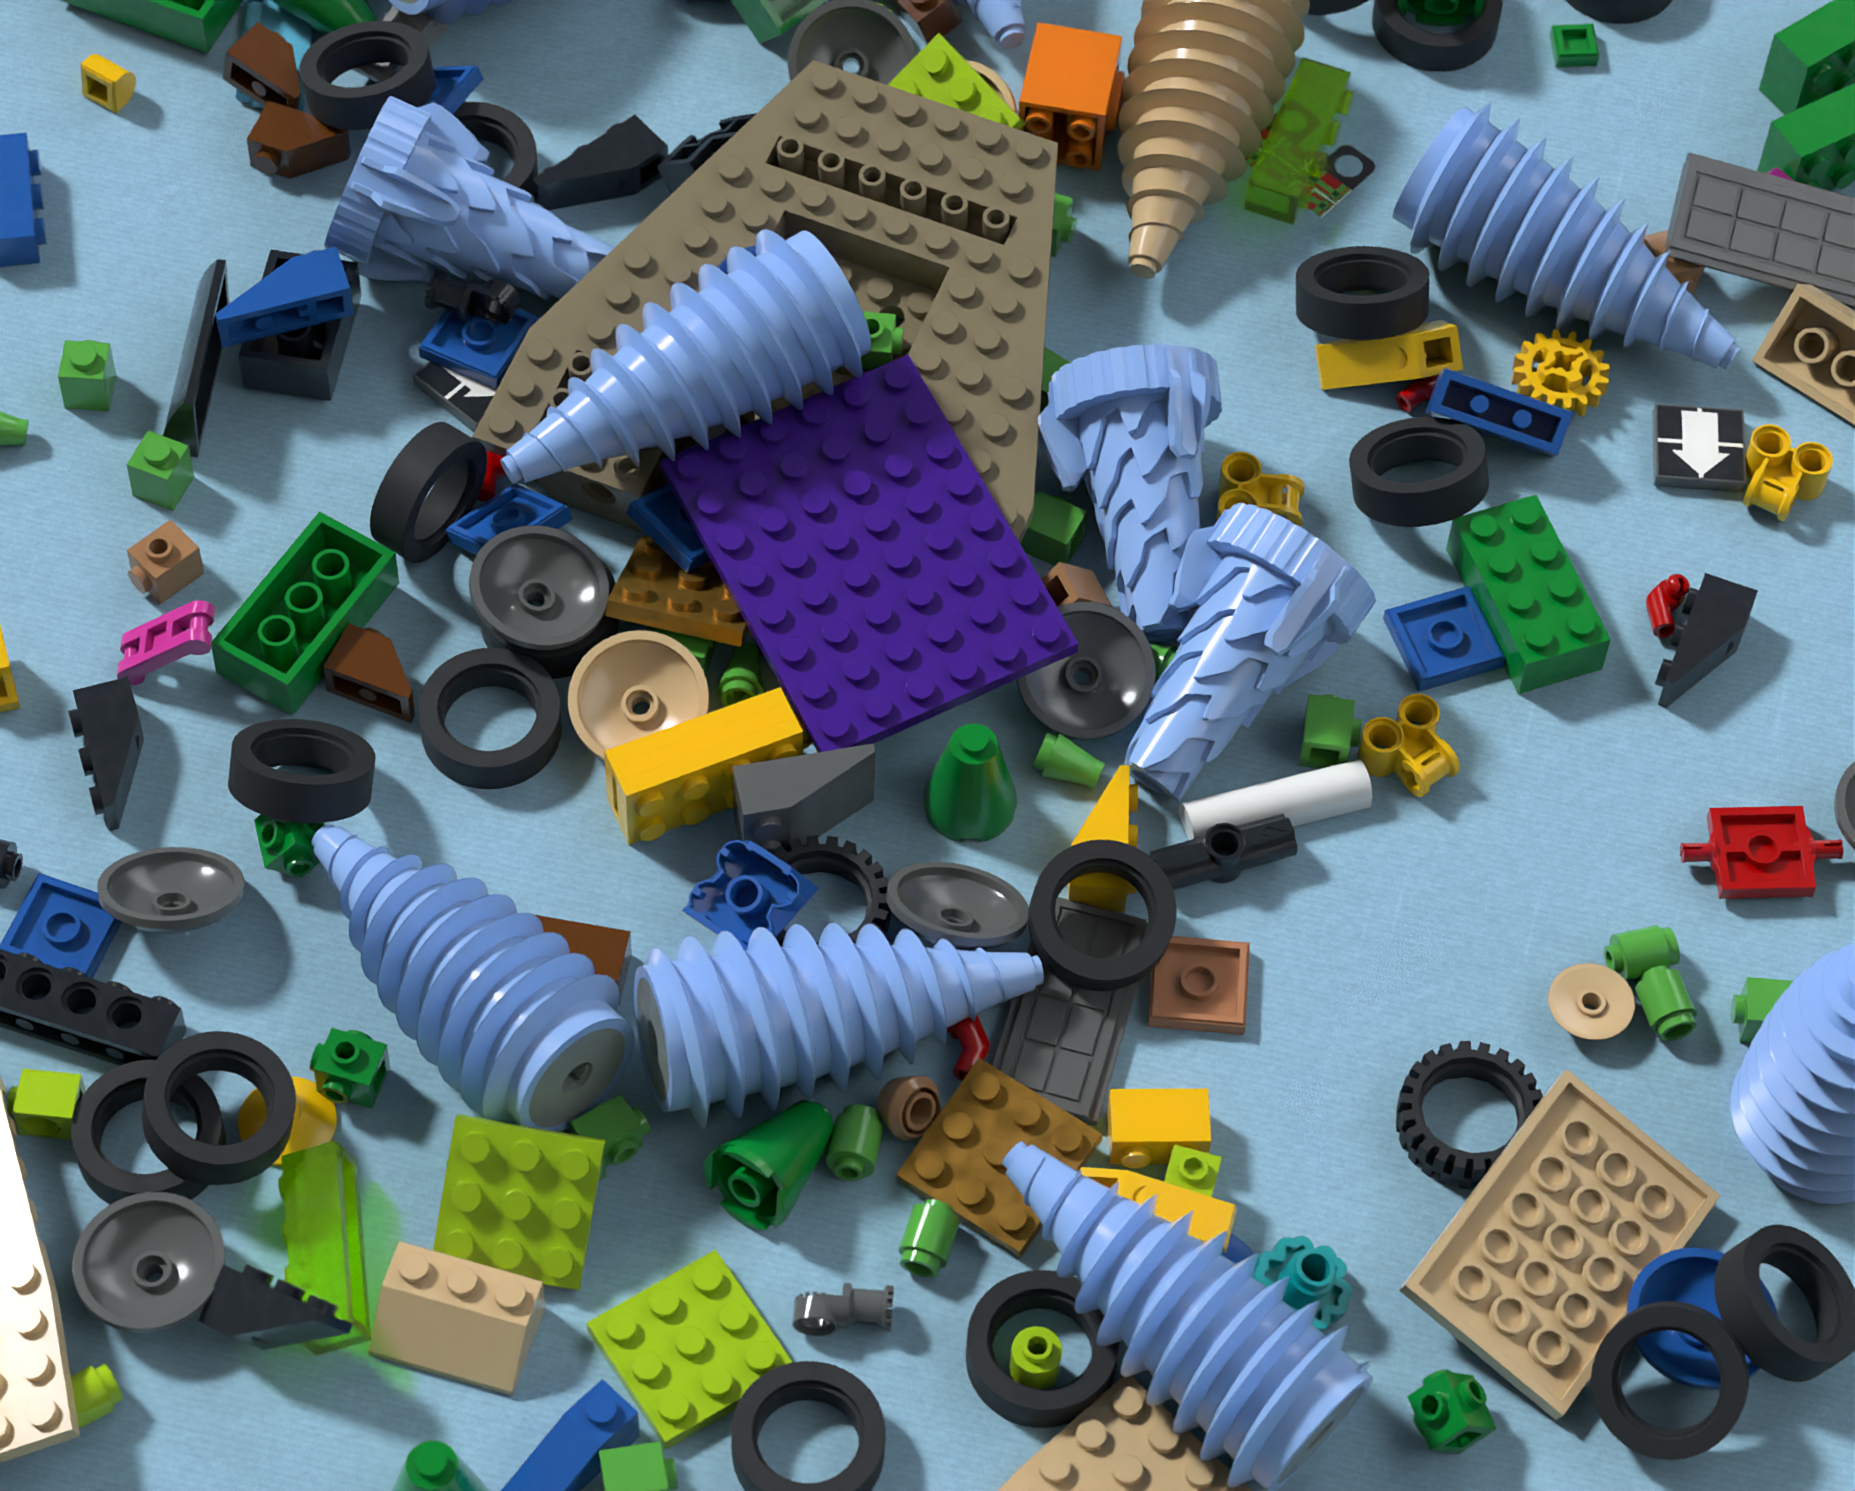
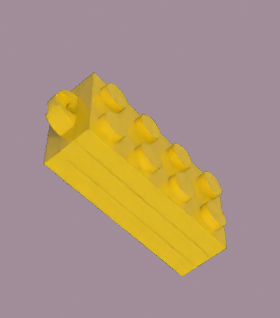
[604,687,812,845]

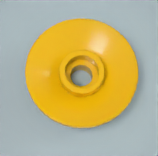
[238,1076,337,1167]

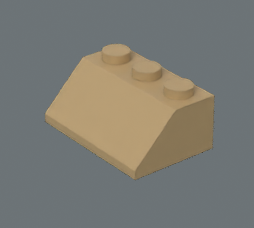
[1751,284,1855,425]
[368,1241,545,1396]

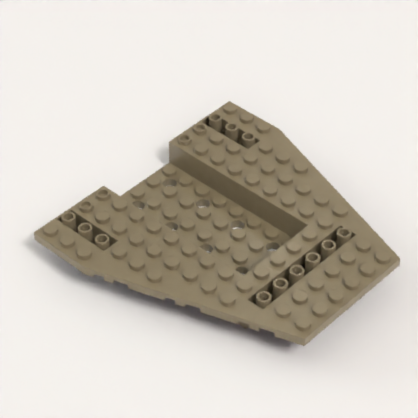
[472,60,1058,543]

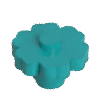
[1252,1236,1353,1333]

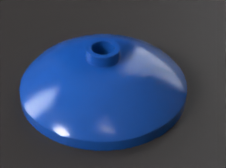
[1626,1248,1778,1390]

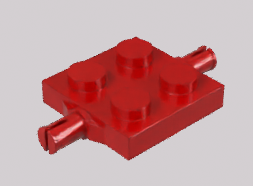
[1680,806,1844,899]

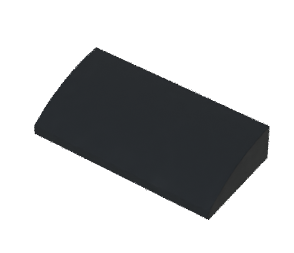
[163,259,230,458]

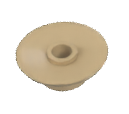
[1548,963,1635,1040]

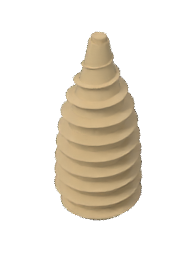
[1117,0,1310,279]

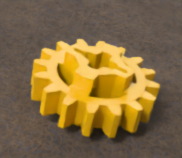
[1511,329,1610,417]

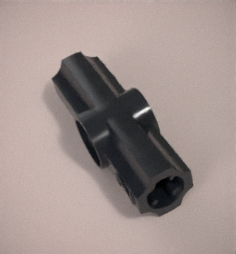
[1149,814,1298,890]

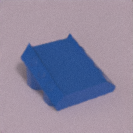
[681,840,819,951]

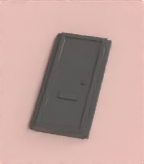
[1664,153,1855,308]
[992,897,1148,1126]

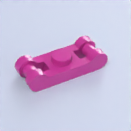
[117,600,215,685]

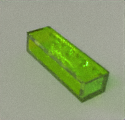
[1244,57,1355,224]
[278,1140,371,1356]

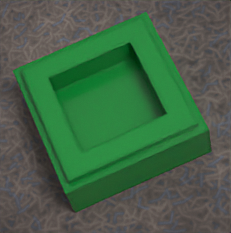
[1550,24,1599,67]

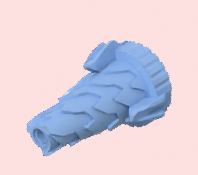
[324,96,615,300]
[1038,344,1223,643]
[1124,503,1376,803]

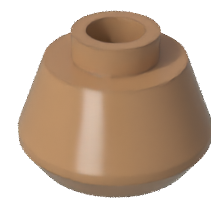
[877,1075,941,1141]

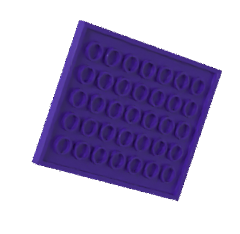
[660,355,1079,752]

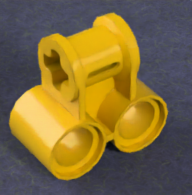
[1742,424,1833,522]
[1215,451,1305,527]
[1357,694,1460,797]

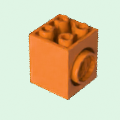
[1018,22,1125,170]

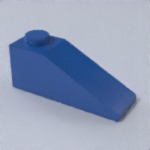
[216,247,354,348]
[501,1379,640,1491]

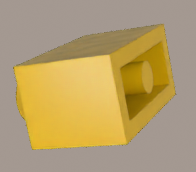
[1107,1088,1211,1168]

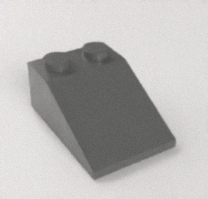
[733,743,876,854]

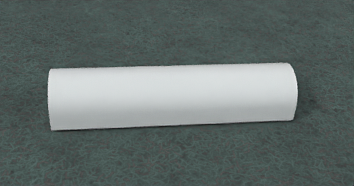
[1178,759,1373,840]

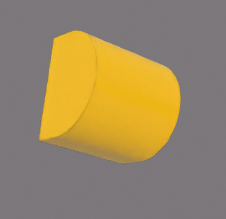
[81,54,136,114]

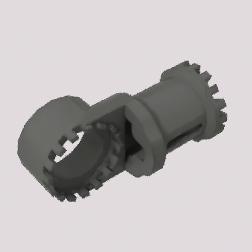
[792,1282,894,1336]

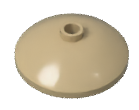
[568,630,709,761]

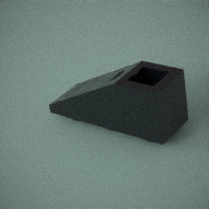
[533,114,668,211]
[1655,573,1758,708]
[68,677,144,831]
[198,1264,353,1350]

